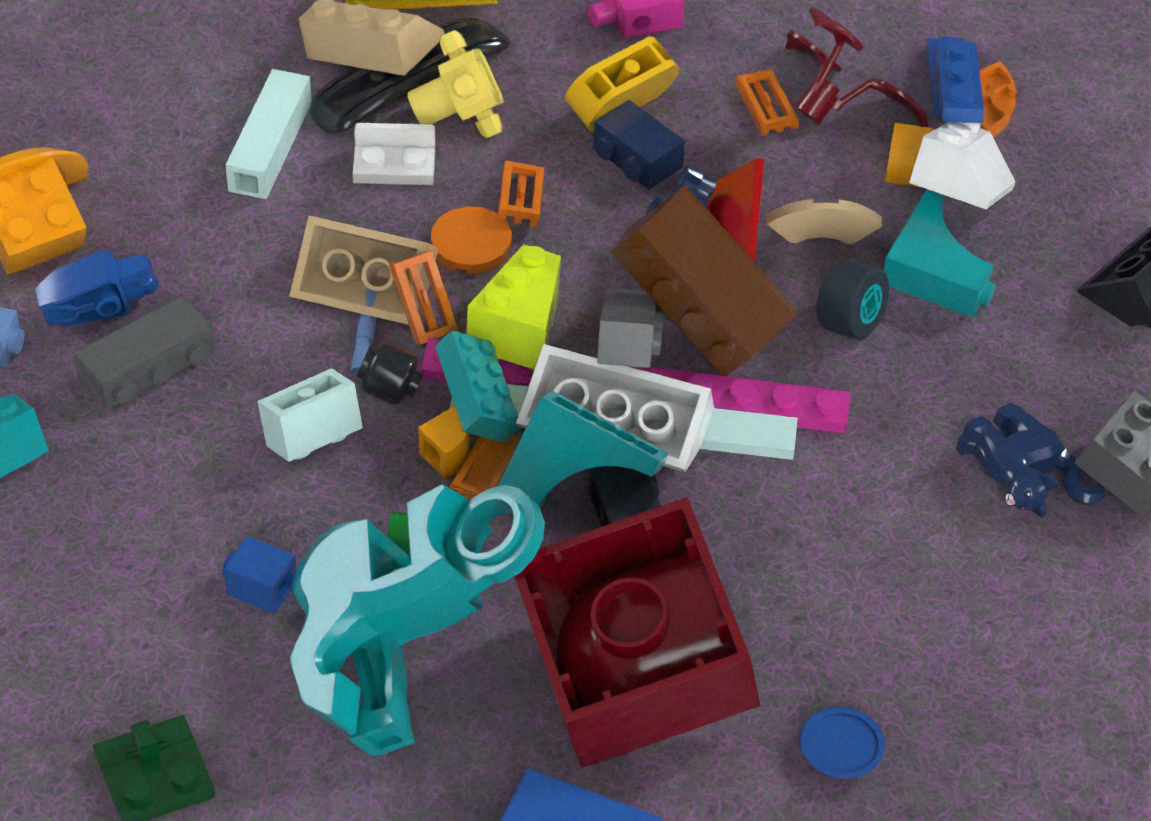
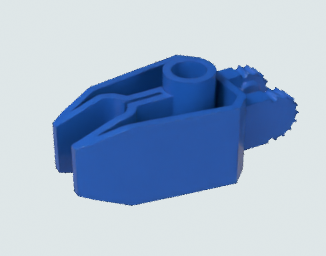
[35,250,159,326]

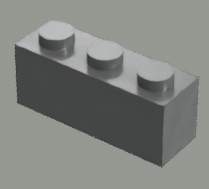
[74,295,215,410]

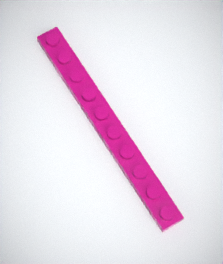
[421,338,851,433]

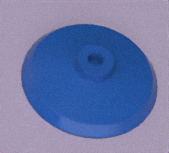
[800,707,885,778]

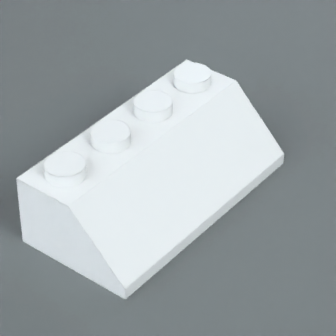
[516,344,714,472]

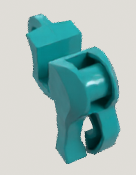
[290,484,545,756]

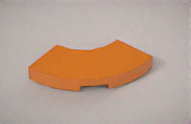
[979,61,1016,138]

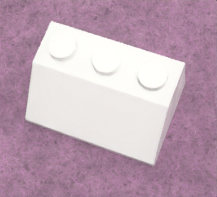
[909,122,1015,209]

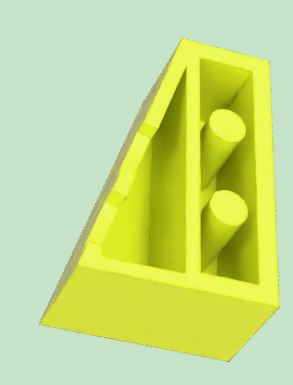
[467,244,561,370]

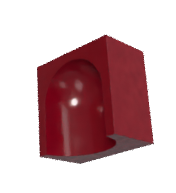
[514,497,761,768]

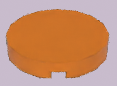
[431,206,512,274]

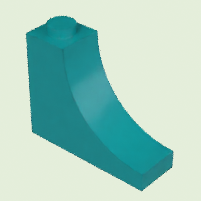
[884,189,996,318]
[497,391,669,507]

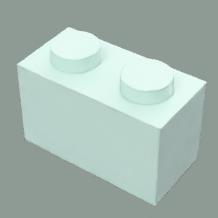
[257,368,363,462]

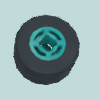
[817,258,889,340]

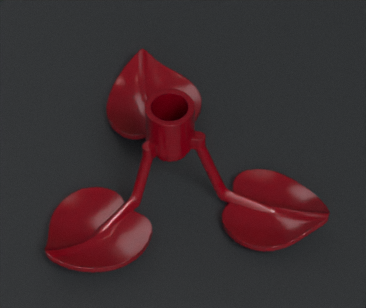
[785,6,928,128]

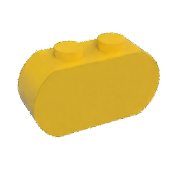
[565,36,680,132]

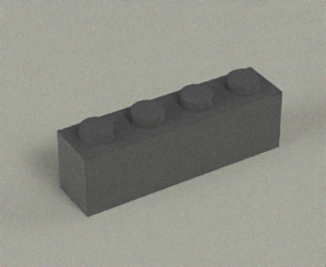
[597,288,664,368]

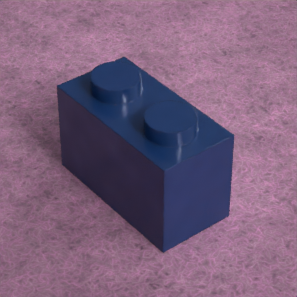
[594,100,685,190]

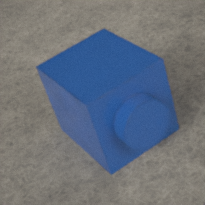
[222,536,296,614]

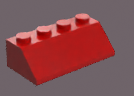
[707,158,764,262]

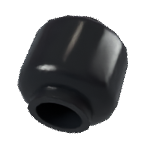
[356,342,424,405]

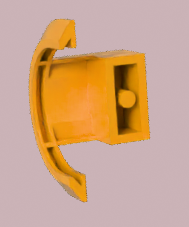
[0,147,88,275]

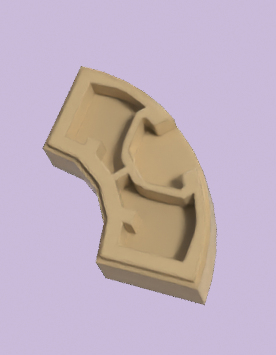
[766,199,882,244]

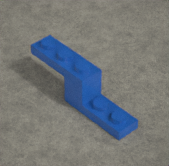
[927,36,984,123]

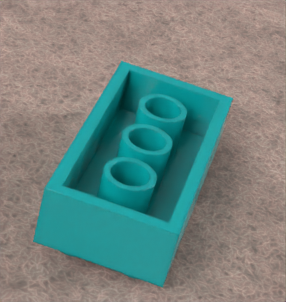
[435,330,521,443]

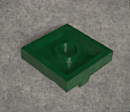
[93,715,216,821]

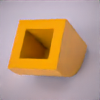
[885,123,934,188]
[418,406,470,480]

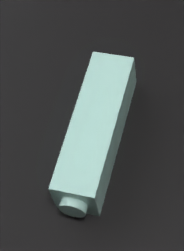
[226,69,311,199]

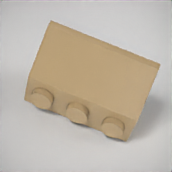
[298,0,444,76]
[289,215,439,325]

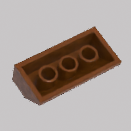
[610,185,798,376]

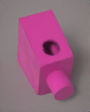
[588,0,685,38]

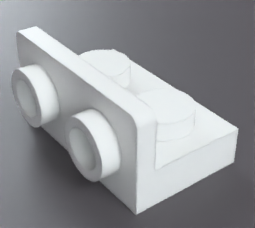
[353,123,435,185]

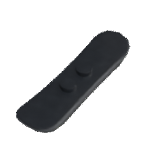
[310,18,510,133]

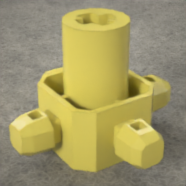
[407,30,504,139]

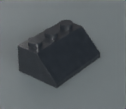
[1077,227,1151,328]

